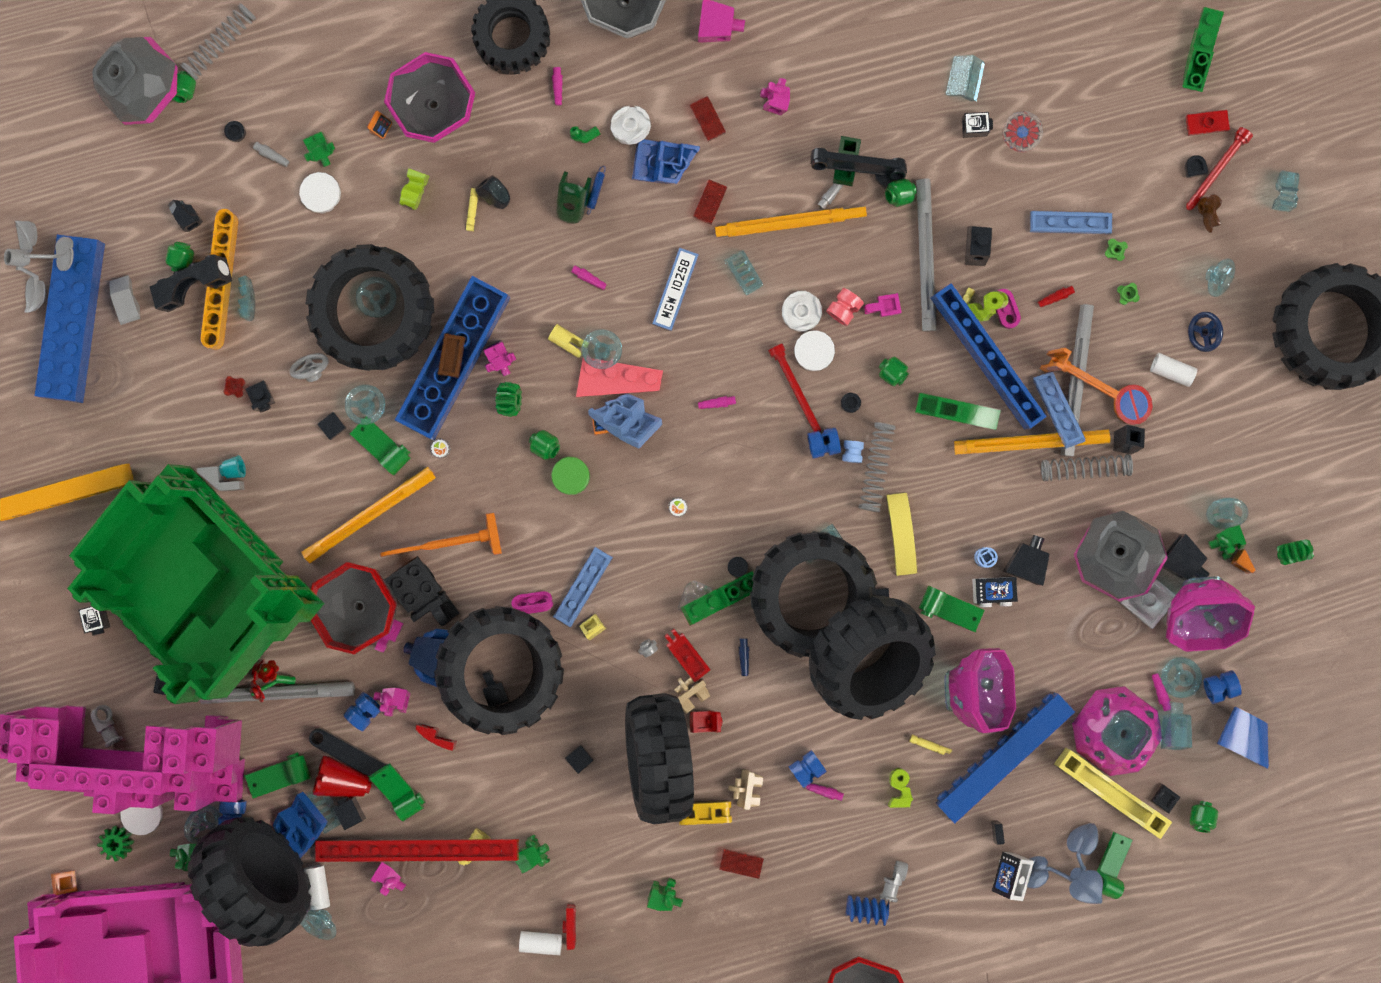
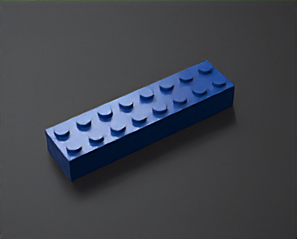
[35,235,105,403]
[395,276,510,441]

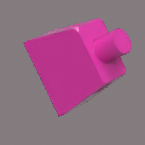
[698,0,745,43]

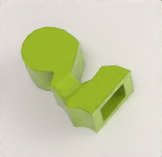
[399,168,430,210]
[967,291,1008,322]
[888,768,913,808]

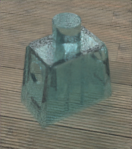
[1161,702,1192,750]

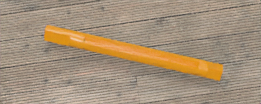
[715,206,867,237]
[954,429,1110,455]
[302,467,436,564]

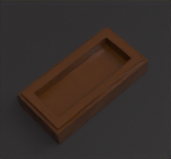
[438,334,466,378]

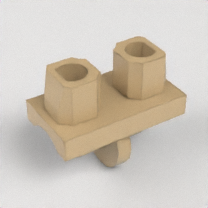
[674,677,710,714]
[728,769,763,810]

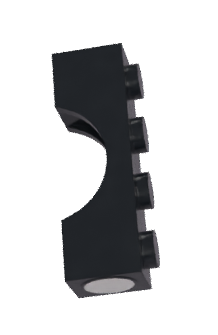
[150,254,232,312]

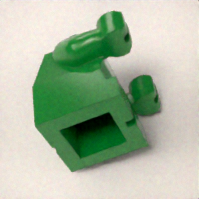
[303,131,335,167]
[1208,525,1246,560]
[515,835,550,874]
[170,843,196,871]
[647,878,683,911]

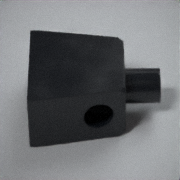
[965,226,992,267]
[1162,534,1210,582]
[1003,535,1050,586]

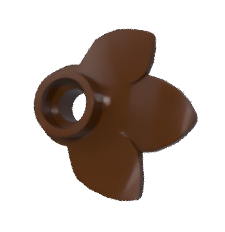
[1198,194,1222,233]

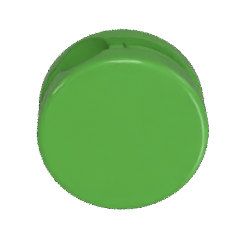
[551,457,590,495]

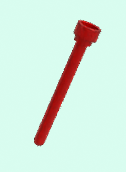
[1186,127,1253,211]
[768,343,821,433]

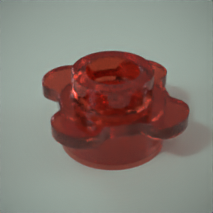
[223,376,246,398]

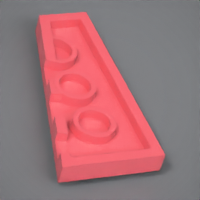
[576,357,663,398]

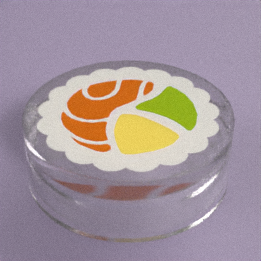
[430,438,451,459]
[668,497,688,518]

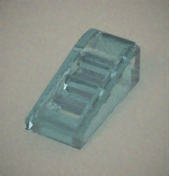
[724,250,763,296]
[307,794,341,834]

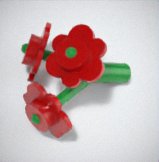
[249,659,296,703]

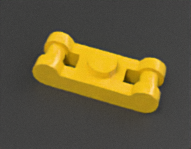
[679,801,732,825]

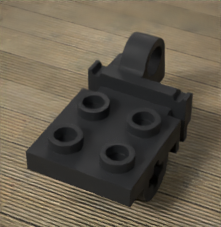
[384,556,460,627]

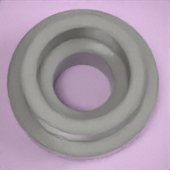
[638,639,658,658]

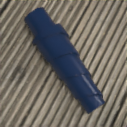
[738,638,750,676]

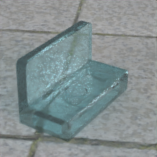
[946,55,985,101]

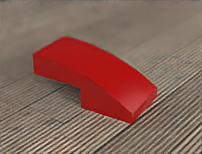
[415,723,457,751]

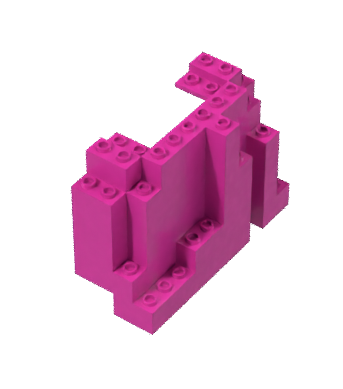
[0,705,245,814]
[14,882,244,983]

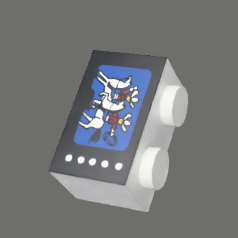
[972,577,1018,607]
[992,851,1034,901]

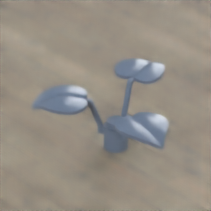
[1027,823,1103,904]

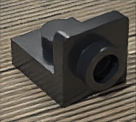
[245,380,275,413]

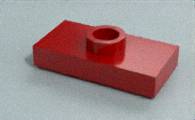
[1185,110,1230,136]
[563,904,576,950]

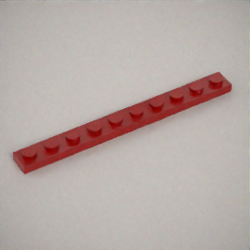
[315,839,519,862]

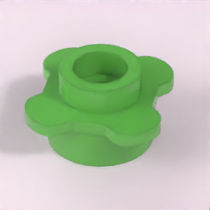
[1105,238,1128,261]
[1117,283,1140,305]

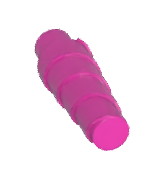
[552,67,563,106]
[571,265,607,290]
[698,395,736,409]
[1152,673,1172,711]
[806,783,844,801]

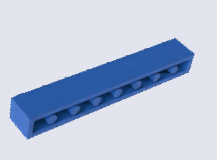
[930,283,1047,430]
[935,692,1075,824]

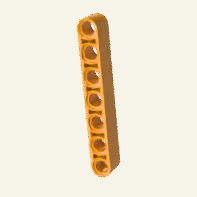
[201,209,239,350]
[0,464,134,521]

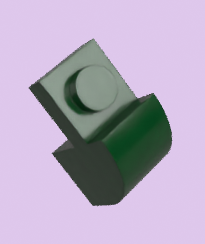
[833,136,861,187]

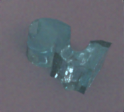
[1272,170,1299,212]

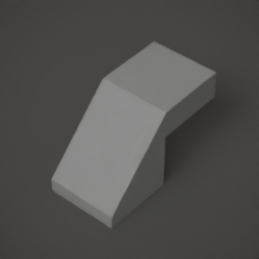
[109,275,141,325]
[197,466,245,492]

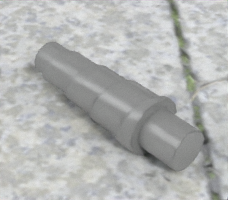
[253,142,290,167]
[818,184,843,210]

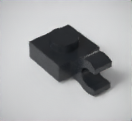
[482,670,509,706]

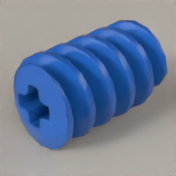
[845,895,889,926]

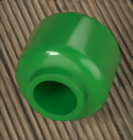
[172,71,196,103]
[885,178,917,207]
[165,242,194,272]
[878,356,910,387]
[529,430,560,460]
[1189,801,1219,833]

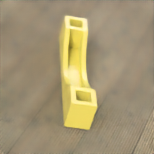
[1054,747,1172,839]

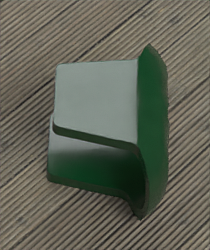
[556,171,592,224]

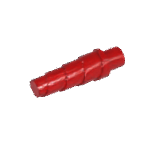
[1037,286,1075,308]

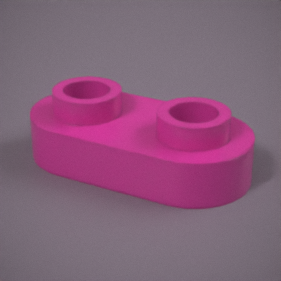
[996,289,1021,329]
[511,591,553,614]

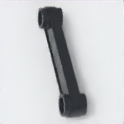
[810,148,907,180]
[309,728,400,776]

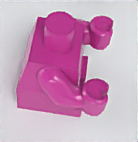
[760,78,790,116]
[484,340,516,376]
[374,688,411,717]
[371,862,406,896]

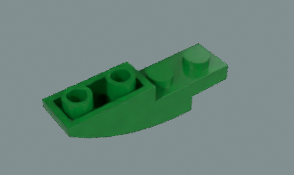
[1182,7,1224,92]
[915,393,1001,430]
[680,571,754,626]

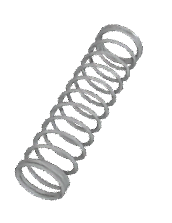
[180,3,256,80]
[858,422,896,512]
[1041,454,1133,482]

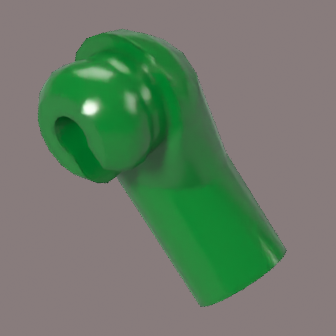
[570,126,601,144]

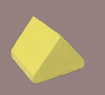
[579,614,606,640]

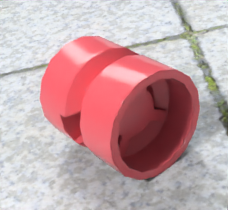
[826,288,864,326]

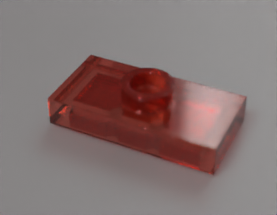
[690,96,726,142]
[693,179,728,225]
[719,849,764,879]

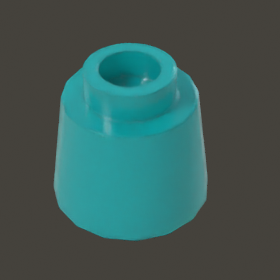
[219,455,246,479]

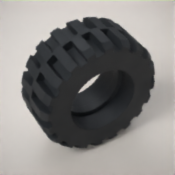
[471,0,550,75]

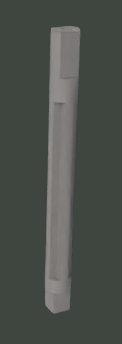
[916,179,936,332]
[1060,304,1094,457]
[200,682,355,704]

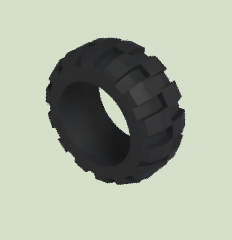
[305,244,435,371]
[1272,263,1381,390]
[750,531,877,658]
[809,596,936,720]
[434,606,564,735]
[625,693,694,825]
[188,817,311,947]

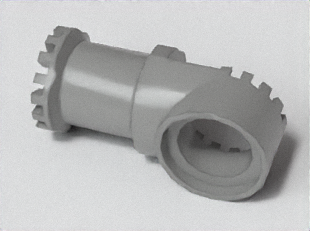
[90,705,123,748]
[879,861,908,902]

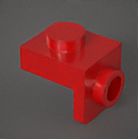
[690,710,723,733]

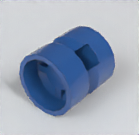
[807,427,841,459]
[1203,670,1242,704]
[343,692,381,731]
[788,750,827,788]
[218,799,247,825]

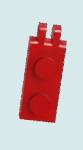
[665,629,711,682]

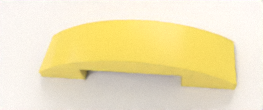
[886,493,917,576]

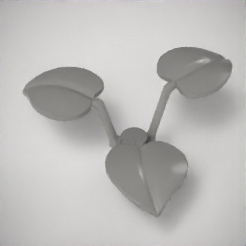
[4,221,74,313]

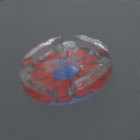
[1002,111,1043,152]

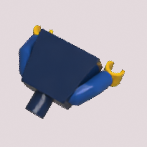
[403,629,449,687]

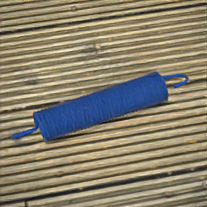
[587,166,605,215]

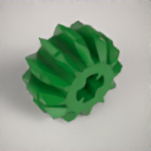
[495,382,522,417]
[1277,539,1314,565]
[97,825,134,862]

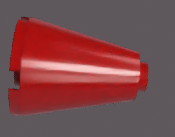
[312,755,372,797]

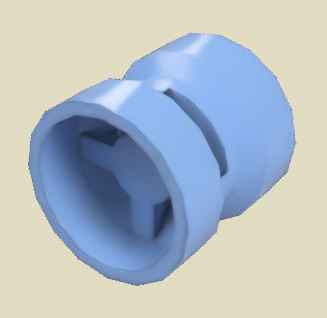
[842,440,864,463]
[974,547,998,568]

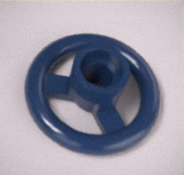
[1188,312,1223,352]

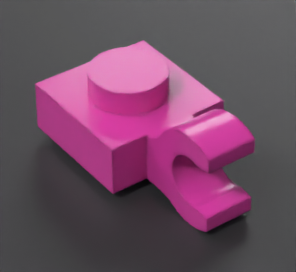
[864,293,902,317]
[375,619,404,653]

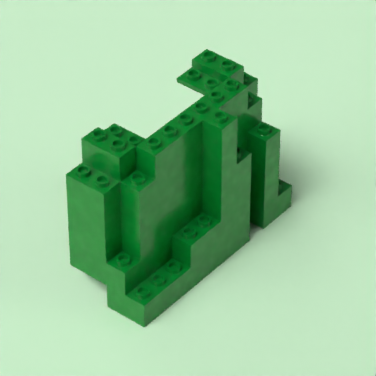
[67,464,325,704]

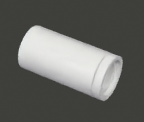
[1150,353,1197,387]
[303,864,330,910]
[519,931,562,956]

